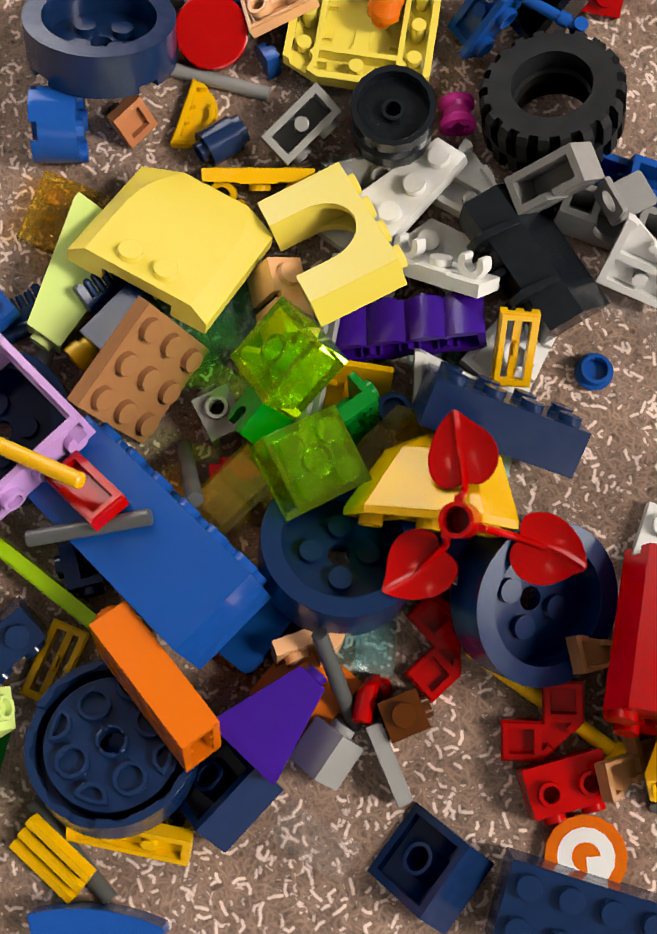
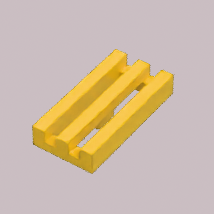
[490,307,541,388]
[19,618,92,702]
[9,813,97,905]

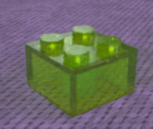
[230,296,349,421]
[250,404,372,522]

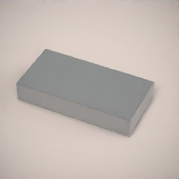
[364,722,413,808]

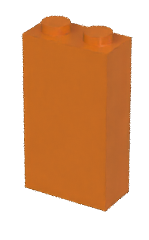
[89,600,222,773]

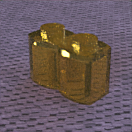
[195,441,282,535]

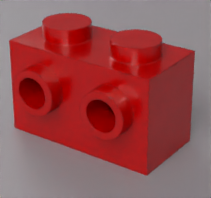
[515,747,606,826]

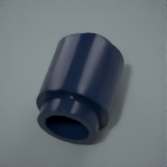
[192,115,250,167]

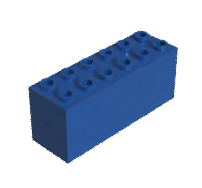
[27,415,272,670]

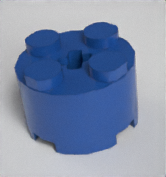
[27,86,90,163]

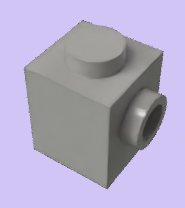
[191,383,243,450]
[289,716,364,791]

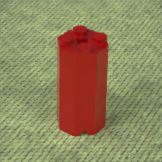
[603,543,657,738]

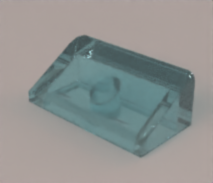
[353,615,397,675]

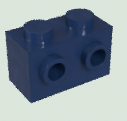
[0,596,47,684]

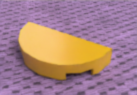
[170,78,219,149]

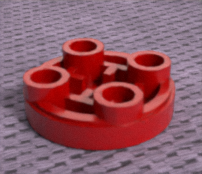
[176,0,248,72]

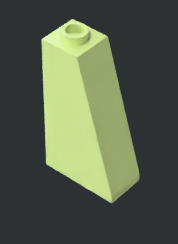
[27,192,114,354]

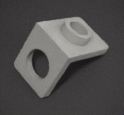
[593,170,657,227]

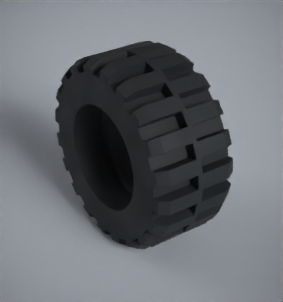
[479,29,627,173]

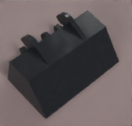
[458,184,610,346]

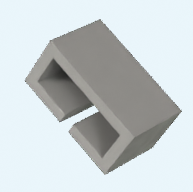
[504,141,605,215]

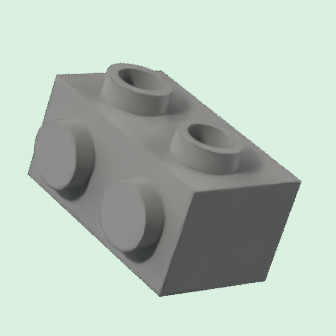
[260,82,342,166]

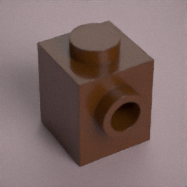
[375,688,434,744]

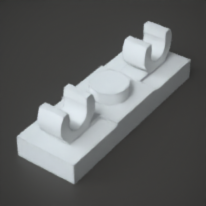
[394,232,500,299]

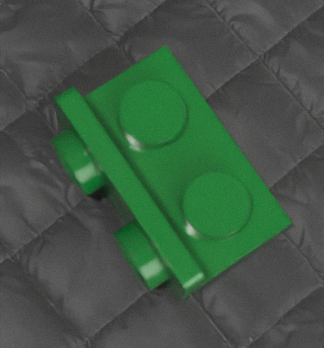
[329,371,380,458]

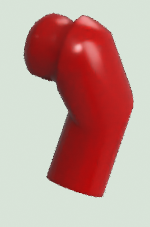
[351,674,392,726]

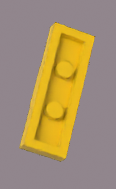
[201,167,316,200]
[66,816,194,867]

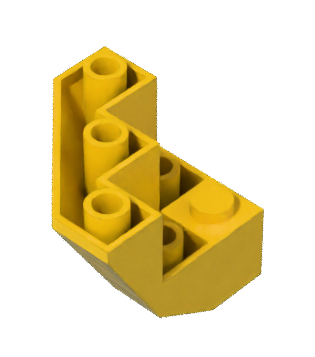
[343,432,520,538]

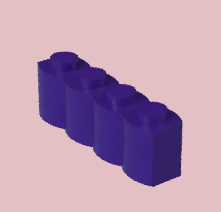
[333,291,487,362]

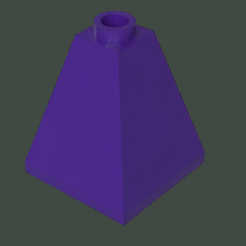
[217,663,327,785]

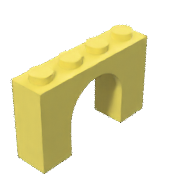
[257,162,408,327]

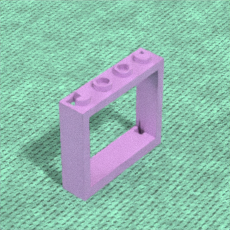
[0,333,96,521]

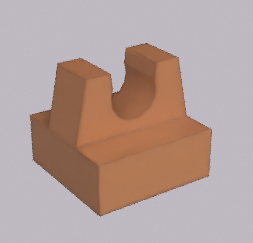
[105,95,158,149]

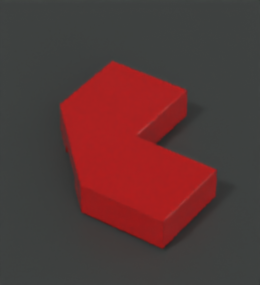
[404,594,462,703]
[501,678,584,763]

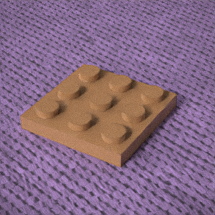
[67,296,209,445]

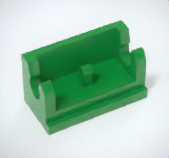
[228,385,296,471]

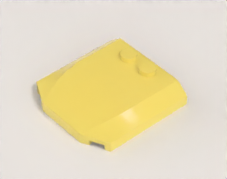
[283,0,441,90]
[67,166,274,334]

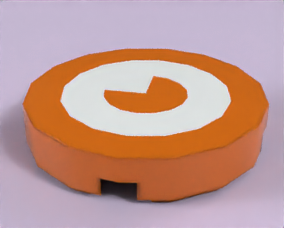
[543,813,628,883]

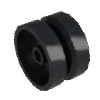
[350,65,437,168]

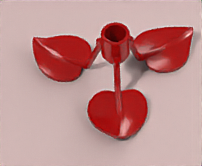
[382,410,587,600]

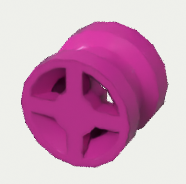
[437,92,477,137]

